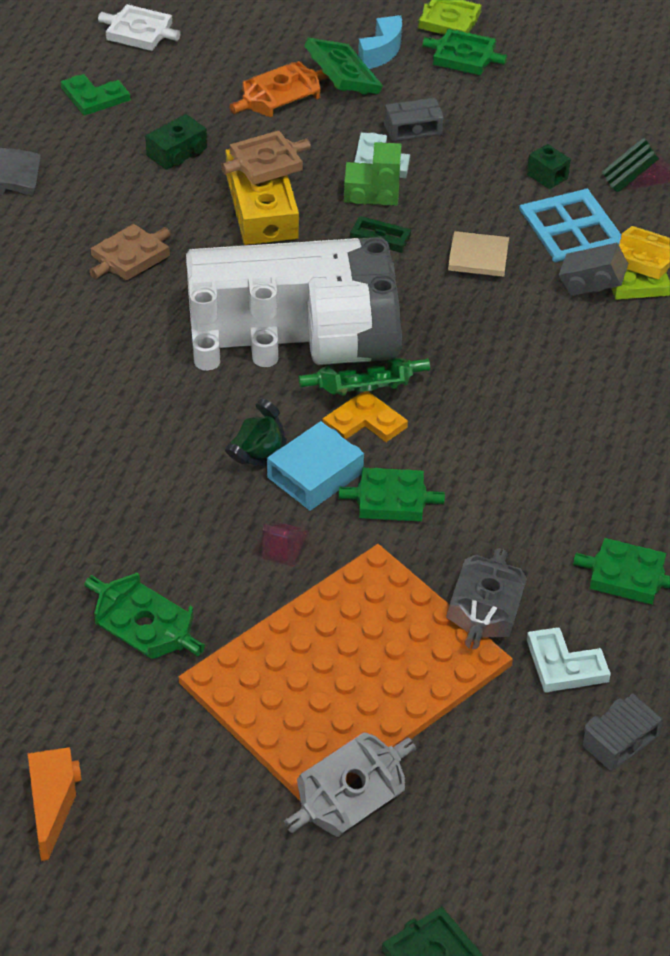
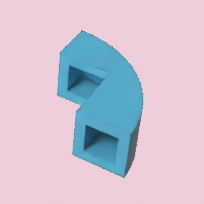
[358,15,402,69]

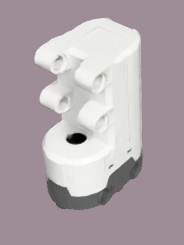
[186,237,402,371]

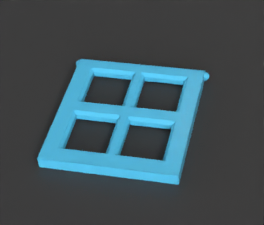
[519,189,621,262]

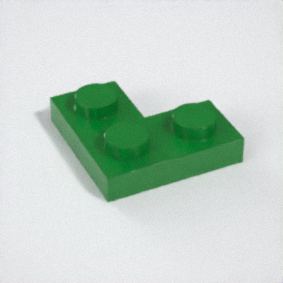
[61,74,130,116]

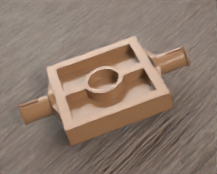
[221,131,311,185]
[90,224,171,280]

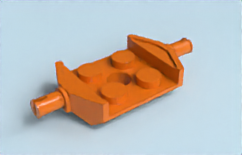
[230,61,329,117]

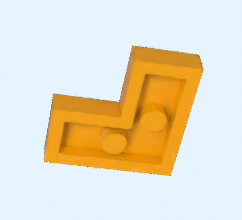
[323,391,408,442]

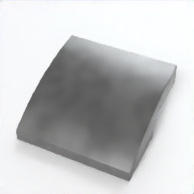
[0,148,41,195]

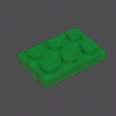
[304,38,383,94]

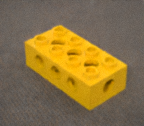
[226,149,299,245]

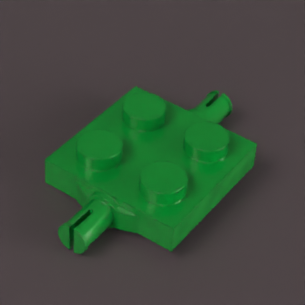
[422,28,507,75]
[339,467,445,522]
[573,538,670,605]

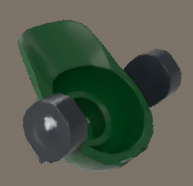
[225,398,287,466]

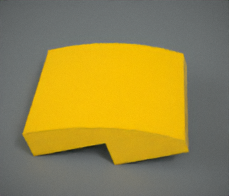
[619,226,670,280]

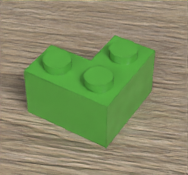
[344,142,401,205]

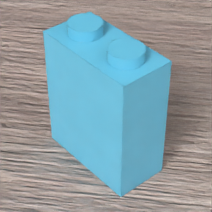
[267,421,364,511]

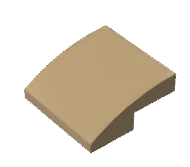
[448,231,509,277]

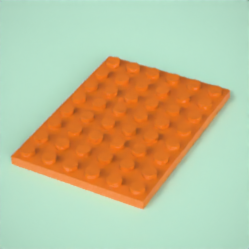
[179,544,513,801]

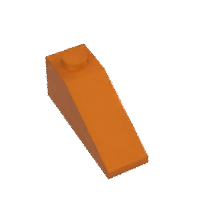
[28,747,82,861]

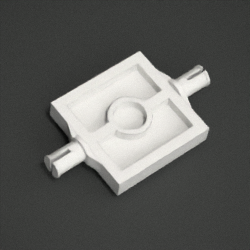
[98,4,180,51]

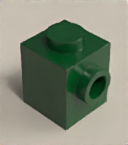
[527,144,571,190]

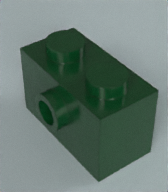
[145,114,207,170]

